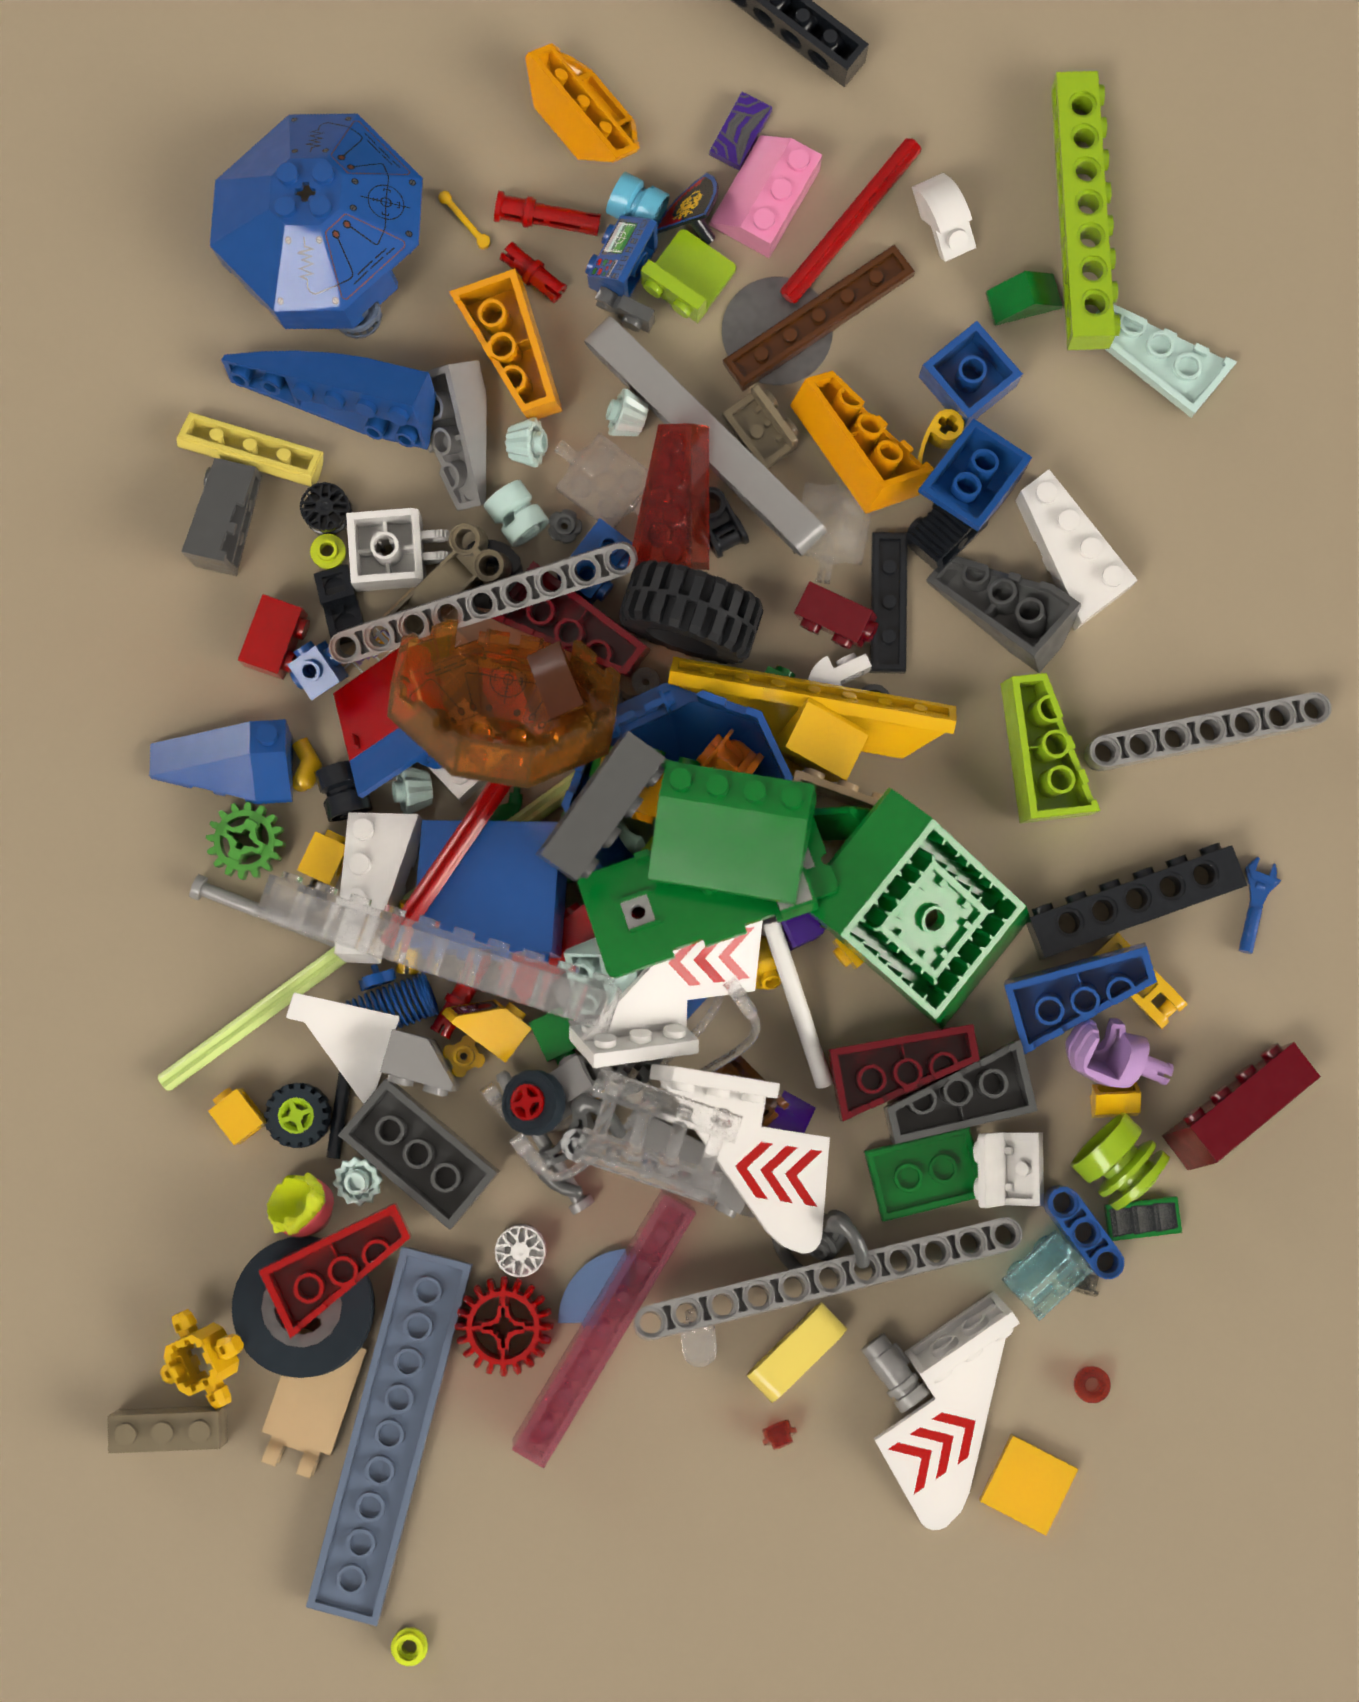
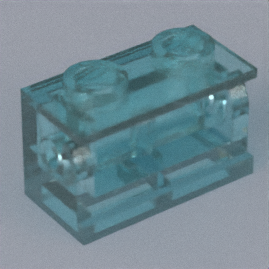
[1002,1230,1092,1321]

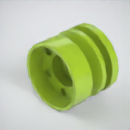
[1070,1112,1170,1211]

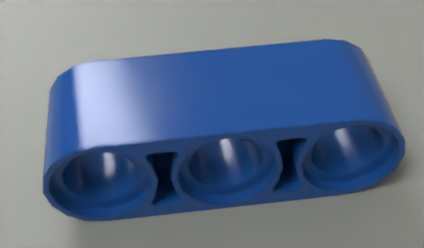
[1043,1185,1125,1279]

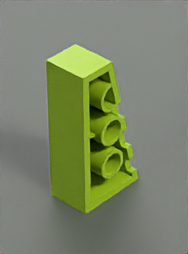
[1000,673,1101,824]

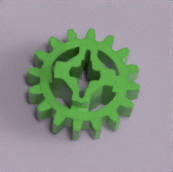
[206,802,286,880]

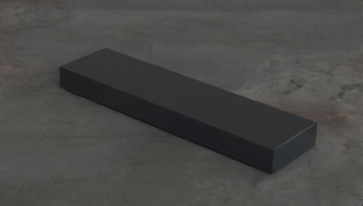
[870,532,908,674]

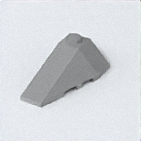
[425,360,487,511]

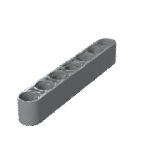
[1084,692,1332,771]

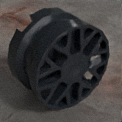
[299,482,353,535]

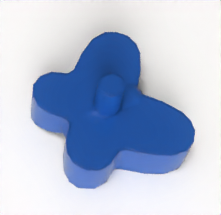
[358,964,397,992]

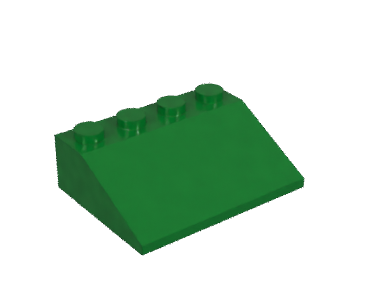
[648,761,817,905]

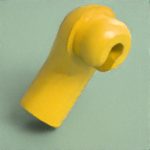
[292,737,322,792]

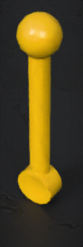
[438,191,491,250]

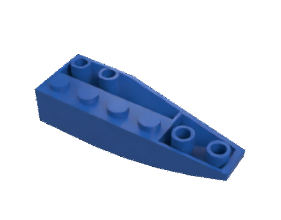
[221,351,436,450]

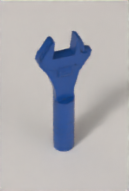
[1238,857,1281,954]

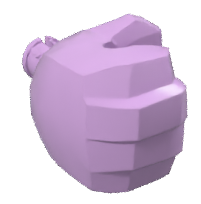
[1065,1018,1173,1088]

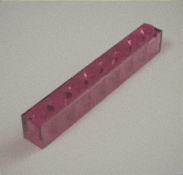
[512,1188,696,1469]

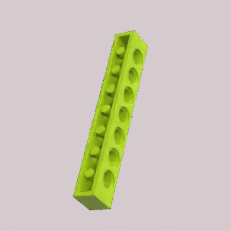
[1051,71,1120,350]

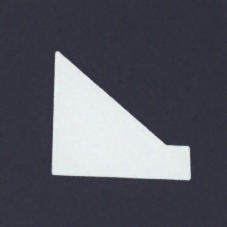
[286,993,400,1104]

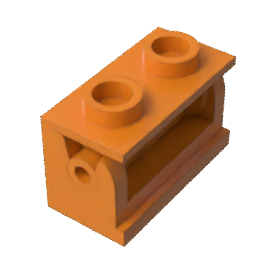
[696,729,764,774]

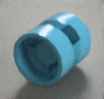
[606,172,670,223]

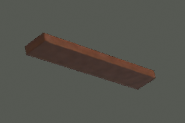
[723,244,915,391]

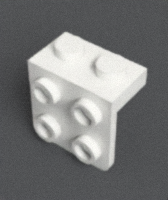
[973,1132,1044,1208]

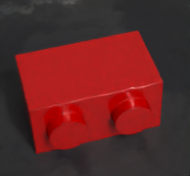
[238,594,310,680]

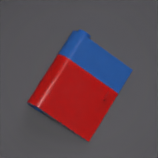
[333,643,456,798]

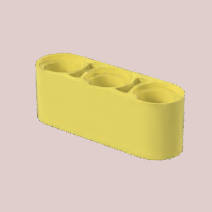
[746,1302,847,1403]

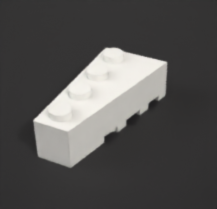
[1015,469,1137,631]
[334,812,423,964]

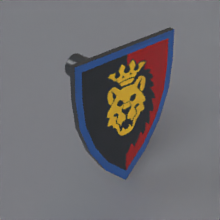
[657,173,719,244]

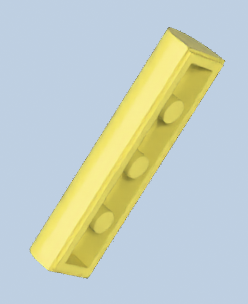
[177,412,323,487]

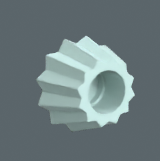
[606,388,648,436]
[505,417,548,468]
[392,767,433,814]
[332,1156,383,1207]

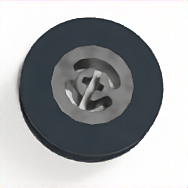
[232,1236,375,1378]

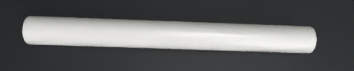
[762,917,833,1089]

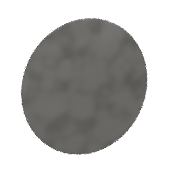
[722,277,833,385]

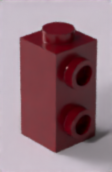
[794,581,879,650]

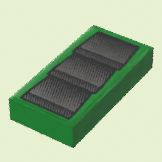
[1104,1196,1182,1241]

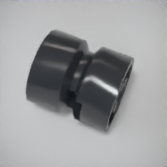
[314,760,373,822]

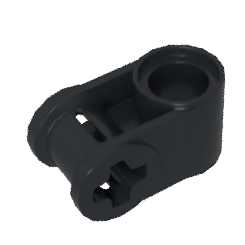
[694,486,749,558]

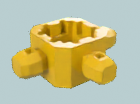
[160,1309,244,1410]

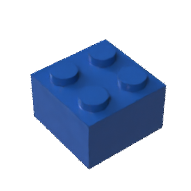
[919,321,1023,430]

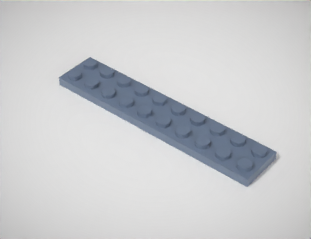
[306,1246,473,1626]

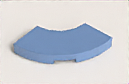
[558,1248,630,1323]

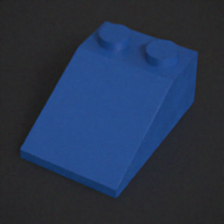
[918,418,1032,532]

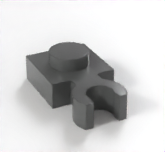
[595,286,655,333]

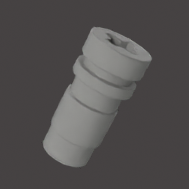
[861,1333,930,1413]

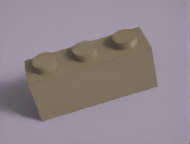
[108,1405,228,1453]

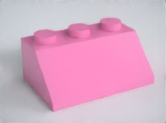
[709,135,822,258]

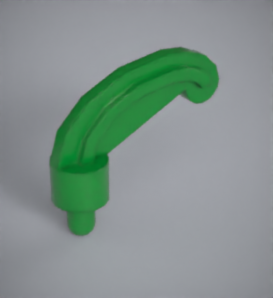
[488,783,523,821]

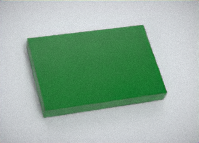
[864,1127,978,1222]

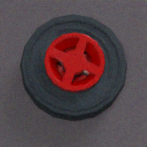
[502,1070,566,1136]

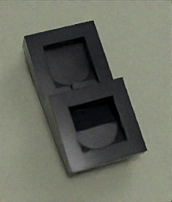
[313,564,364,645]

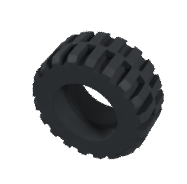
[619,560,764,665]

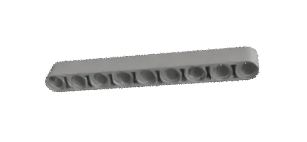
[584,316,827,556]
[328,541,638,664]

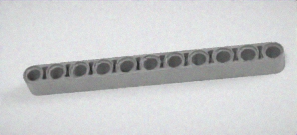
[633,1217,1022,1341]

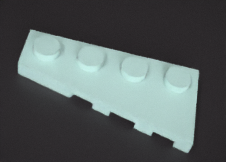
[1095,304,1237,418]

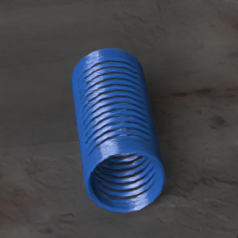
[340,972,439,1030]

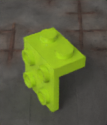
[641,229,736,323]

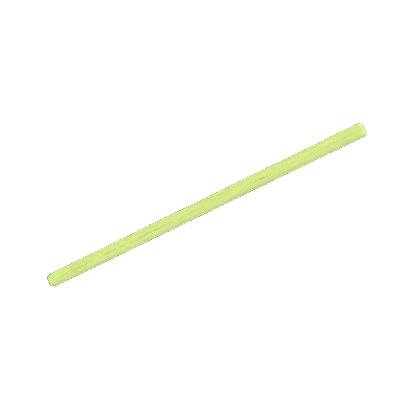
[157,771,575,1091]

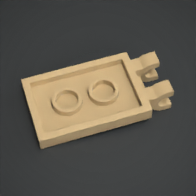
[261,1327,369,1478]

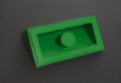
[814,806,871,841]

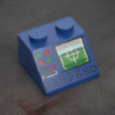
[585,215,658,298]

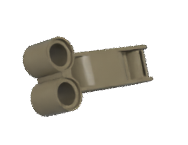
[384,523,512,643]

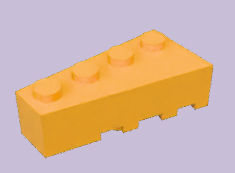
[449,269,563,420]
[790,370,934,514]

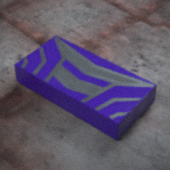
[709,92,772,170]

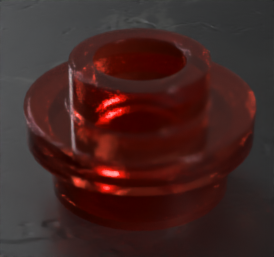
[1073,1366,1111,1403]
[762,1420,798,1450]

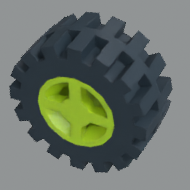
[264,1083,332,1148]

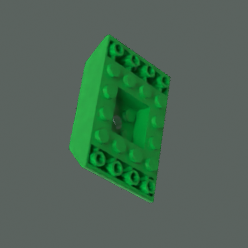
[809,788,1030,1029]

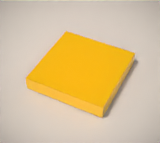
[979,1434,1078,1536]

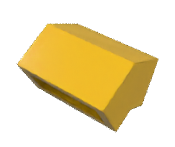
[1090,1082,1141,1118]

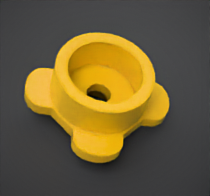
[443,1035,485,1077]

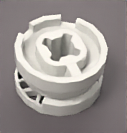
[495,1224,547,1277]

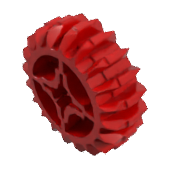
[455,1276,554,1377]

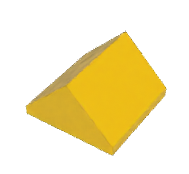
[775,697,869,782]

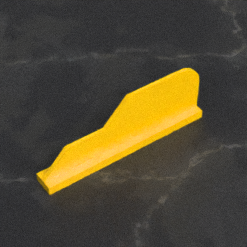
[668,657,957,776]

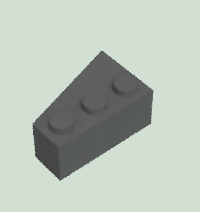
[181,458,262,576]

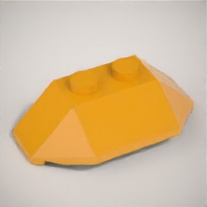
[525,43,640,163]

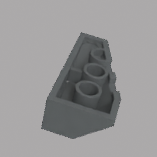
[926,556,1081,673]

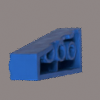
[1004,942,1157,1055]

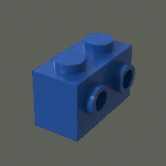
[557,518,634,605]

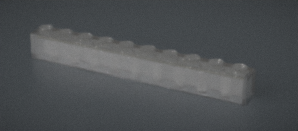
[255,871,622,1032]

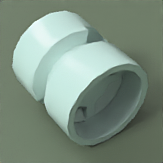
[484,480,549,547]

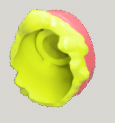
[266,1172,334,1238]

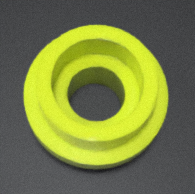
[310,534,346,569]
[391,1627,428,1666]

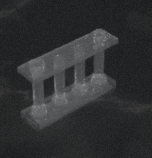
[572,1069,743,1206]

